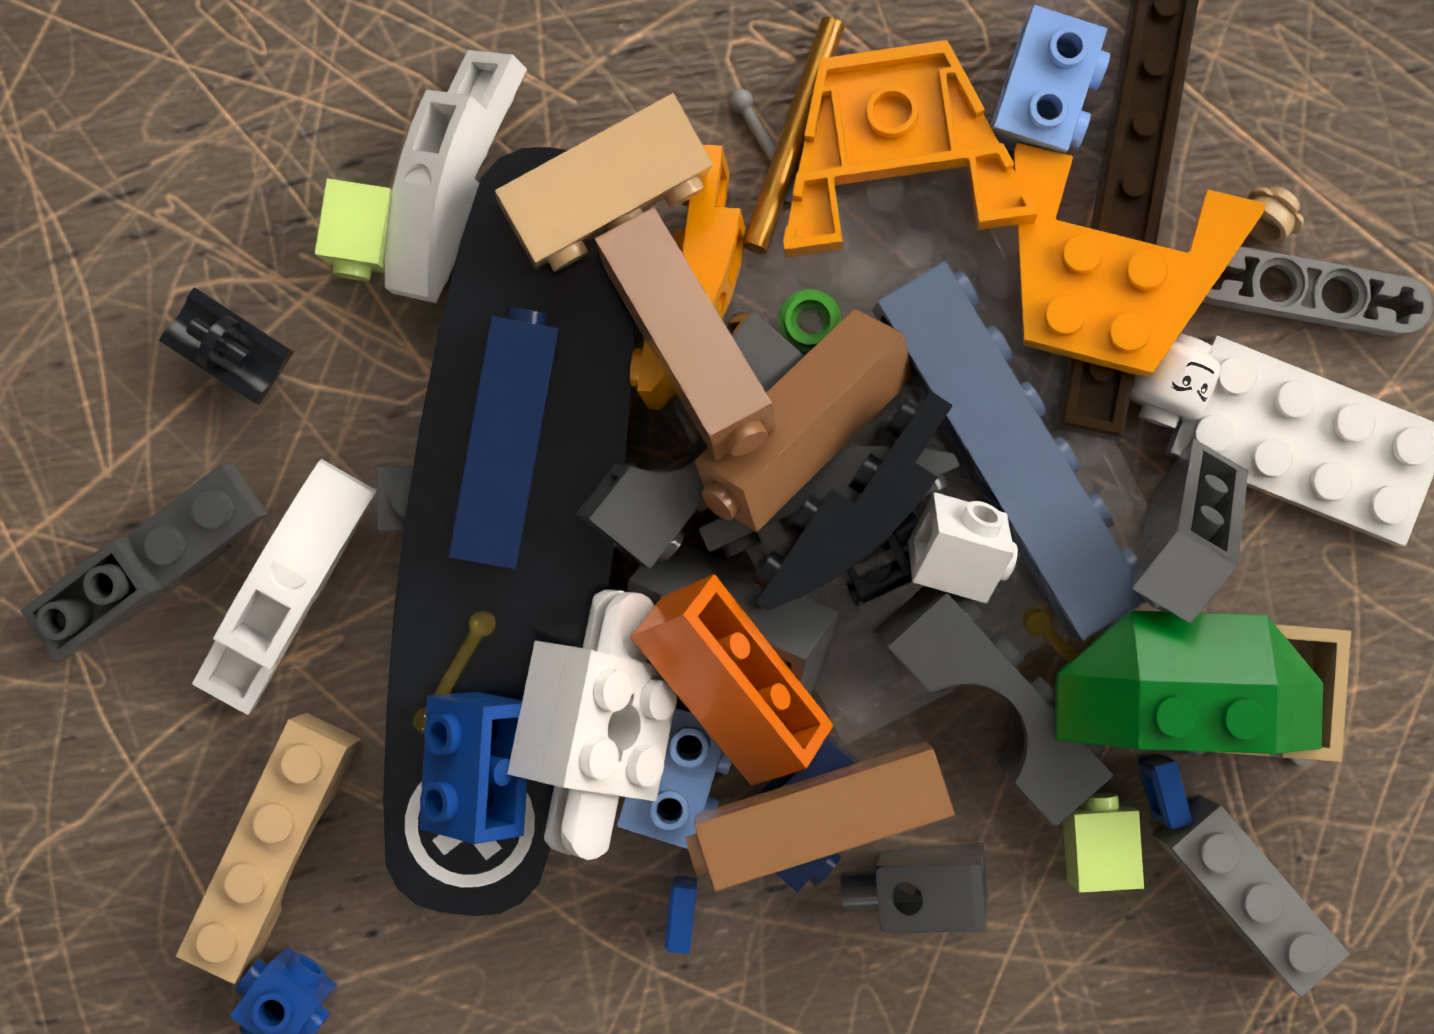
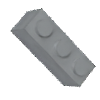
[1153,795,1350,997]

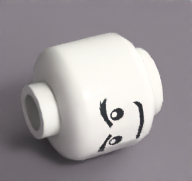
[1130,333,1221,429]

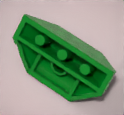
[1054,610,1323,754]

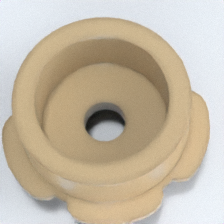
[1248,187,1304,245]

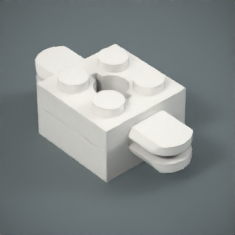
[507,590,677,860]

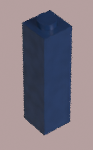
[448,307,559,569]

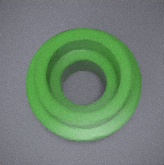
[778,289,842,354]

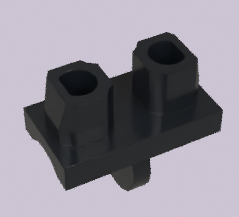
[159,287,294,405]

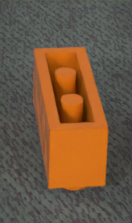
[630,574,834,786]

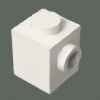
[908,492,1018,603]

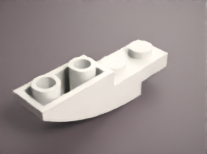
[384,50,527,303]
[192,459,376,715]

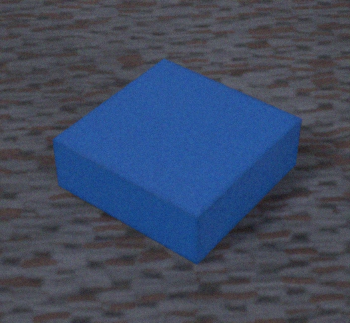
[1138,754,1193,830]
[664,876,697,954]

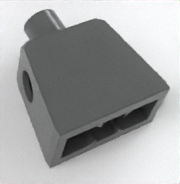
[841,843,989,932]

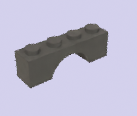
[575,311,804,569]
[875,586,1114,827]

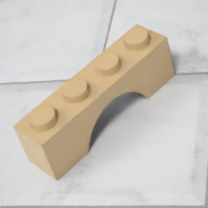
[176,713,363,984]

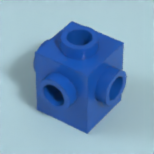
[229,947,337,1034]

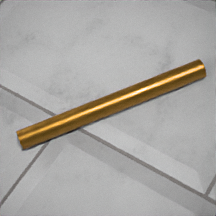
[743,17,845,254]

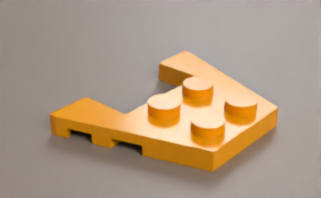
[783,40,1038,258]
[1013,143,1266,379]

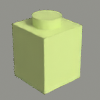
[315,178,392,281]
[1063,793,1144,893]

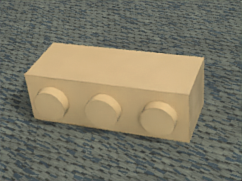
[495,93,713,272]

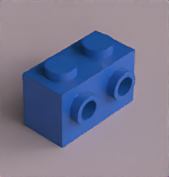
[419,692,527,844]

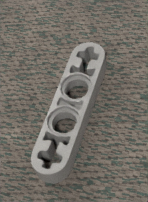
[1202,246,1433,337]

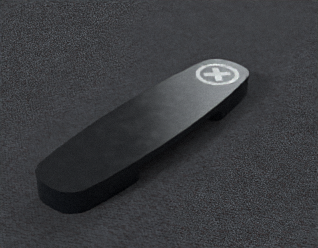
[383,147,635,916]

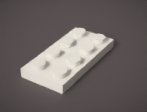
[1164,335,1434,546]

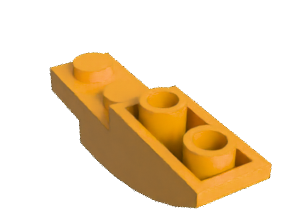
[630,145,747,410]

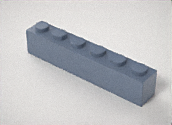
[872,261,1146,640]

